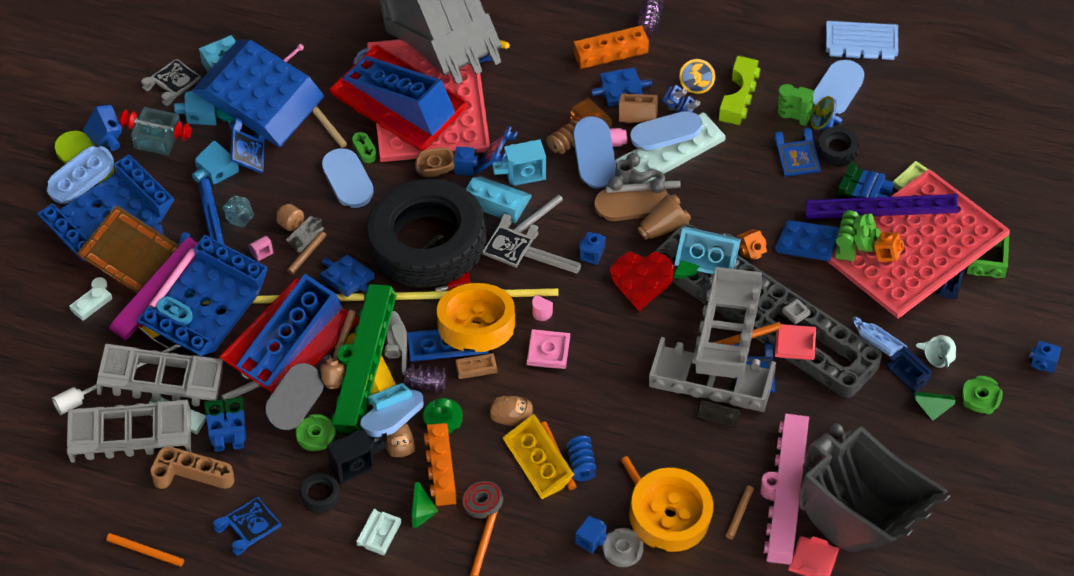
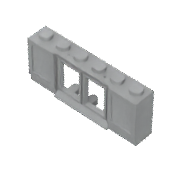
[693,267,762,378]
[649,337,776,412]
[96,344,223,409]
[67,400,191,462]

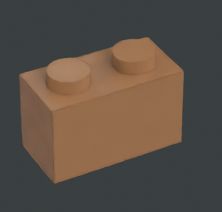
[619,94,658,123]

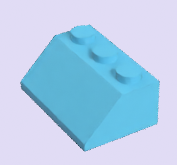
[466,176,531,224]
[674,226,741,274]

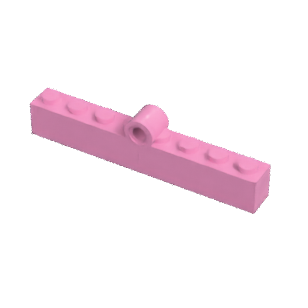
[760,414,809,565]

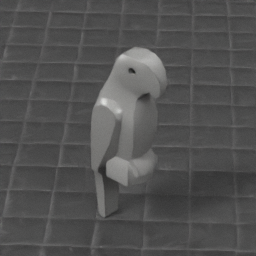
[384,311,408,375]

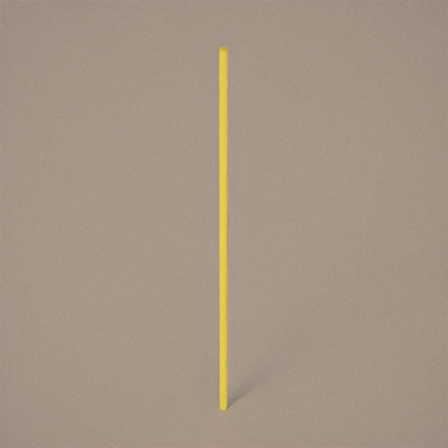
[201,288,558,305]

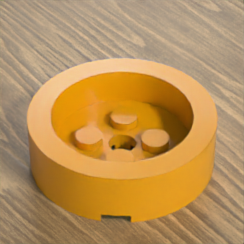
[437,283,515,352]
[629,468,713,552]

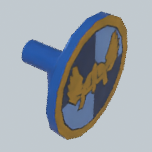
[679,58,716,94]
[811,96,842,131]

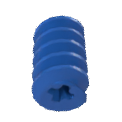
[567,436,596,481]

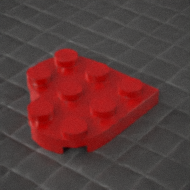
[610,252,675,312]

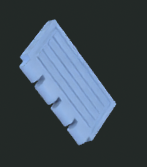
[826,21,898,60]

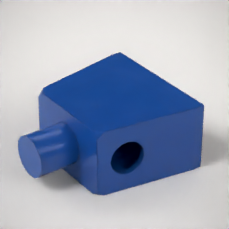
[83,105,122,151]

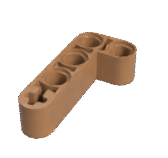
[151,447,235,489]

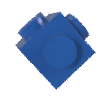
[454,147,478,176]
[579,232,606,265]
[1029,341,1062,373]
[575,516,607,553]

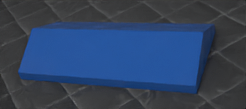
[407,329,489,362]

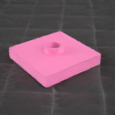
[527,329,570,369]

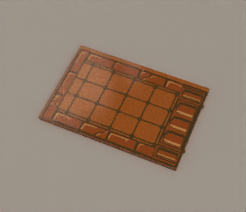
[77,205,179,294]

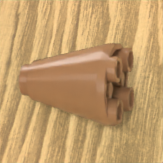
[637,194,691,240]

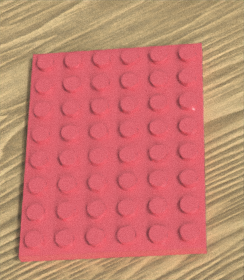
[368,40,490,162]
[827,169,1010,319]

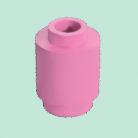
[610,128,627,147]

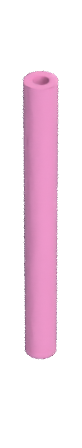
[149,248,195,309]

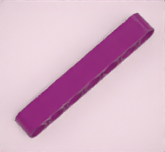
[109,237,197,341]

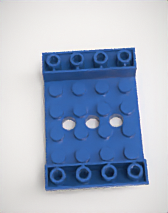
[37,154,174,261]
[137,235,268,356]

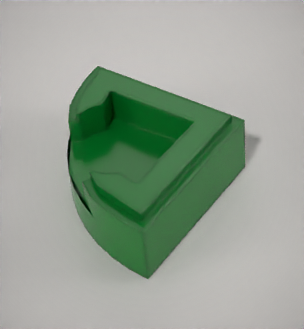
[674,260,700,279]

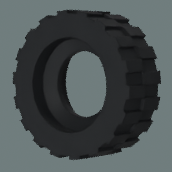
[817,126,859,167]

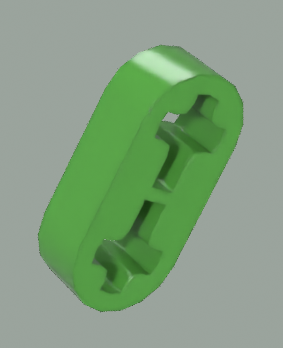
[352,132,377,164]

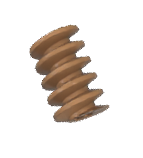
[547,118,580,154]

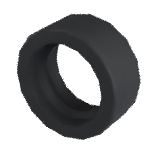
[300,473,340,513]

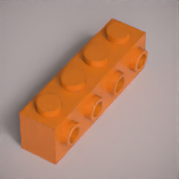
[574,26,649,69]
[424,423,456,506]

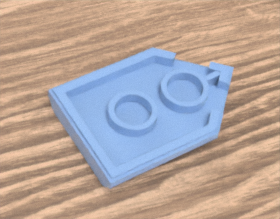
[852,317,907,356]

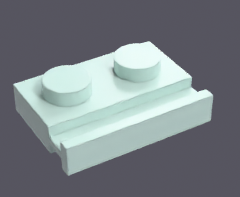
[357,509,401,555]

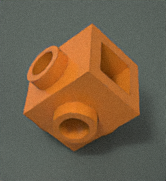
[736,229,767,260]
[874,232,904,262]

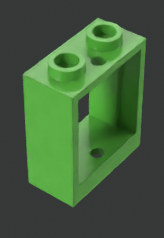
[967,235,1009,278]

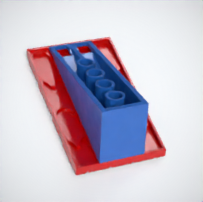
[330,44,469,152]
[220,274,359,393]

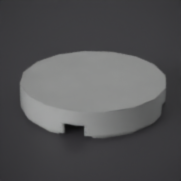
[603,528,643,567]

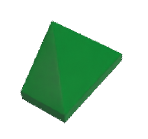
[914,392,956,421]
[412,482,438,528]

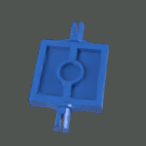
[591,68,652,107]
[320,255,374,297]

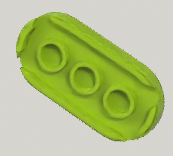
[55,131,114,184]

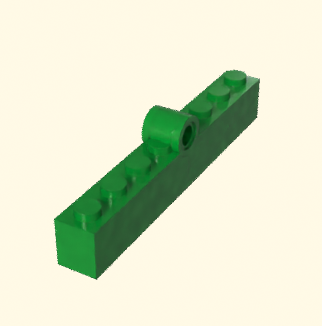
[332,284,397,434]

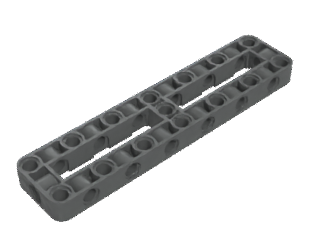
[655,224,882,398]

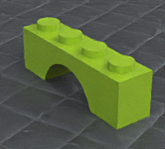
[719,56,761,125]

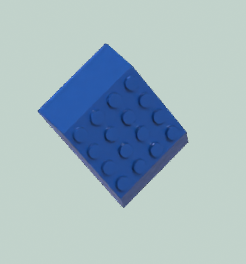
[192,40,324,148]

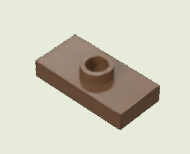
[455,353,497,379]

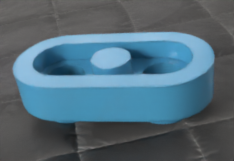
[157,296,193,325]

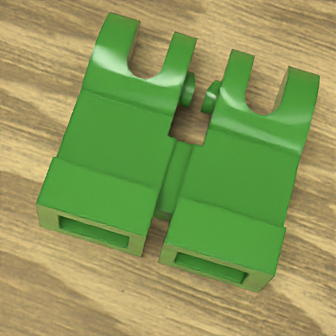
[778,84,814,126]
[835,210,859,261]

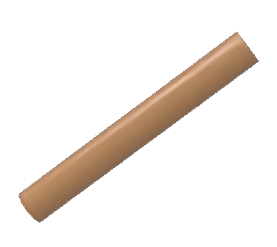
[287,231,326,275]
[332,310,356,361]
[726,486,754,540]

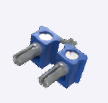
[663,84,700,113]

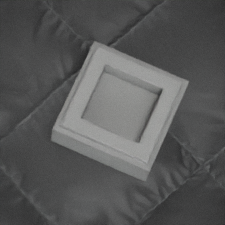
[782,299,810,325]

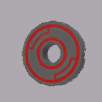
[462,481,503,518]

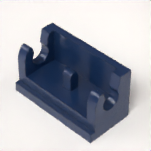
[938,269,964,300]
[887,346,932,393]

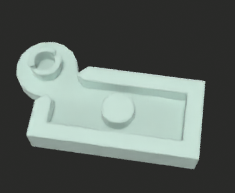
[70,277,112,321]

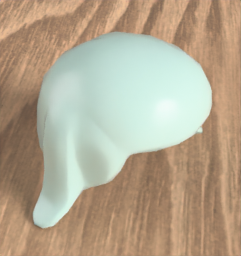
[916,335,956,368]

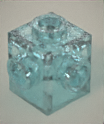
[222,195,255,227]

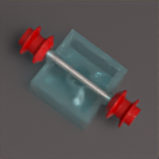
[119,107,192,156]

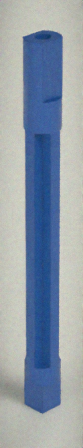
[198,178,224,244]

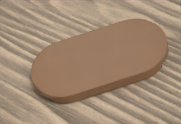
[595,189,668,221]

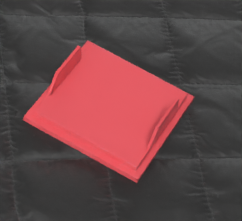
[775,324,816,360]
[788,536,839,576]

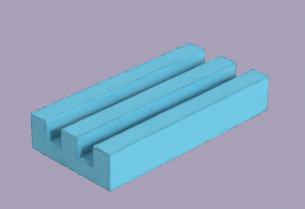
[368,383,413,411]

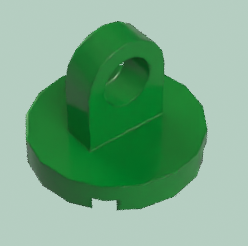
[423,398,463,434]

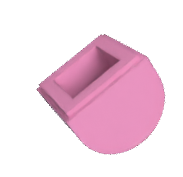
[249,236,273,262]
[532,295,553,321]

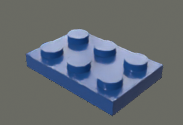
[775,220,839,261]

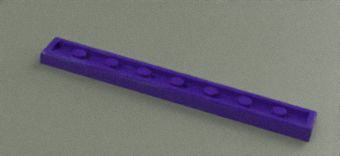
[806,194,959,219]

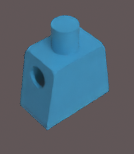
[174,91,217,125]
[192,140,239,184]

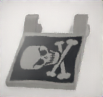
[142,59,202,106]
[483,214,538,268]

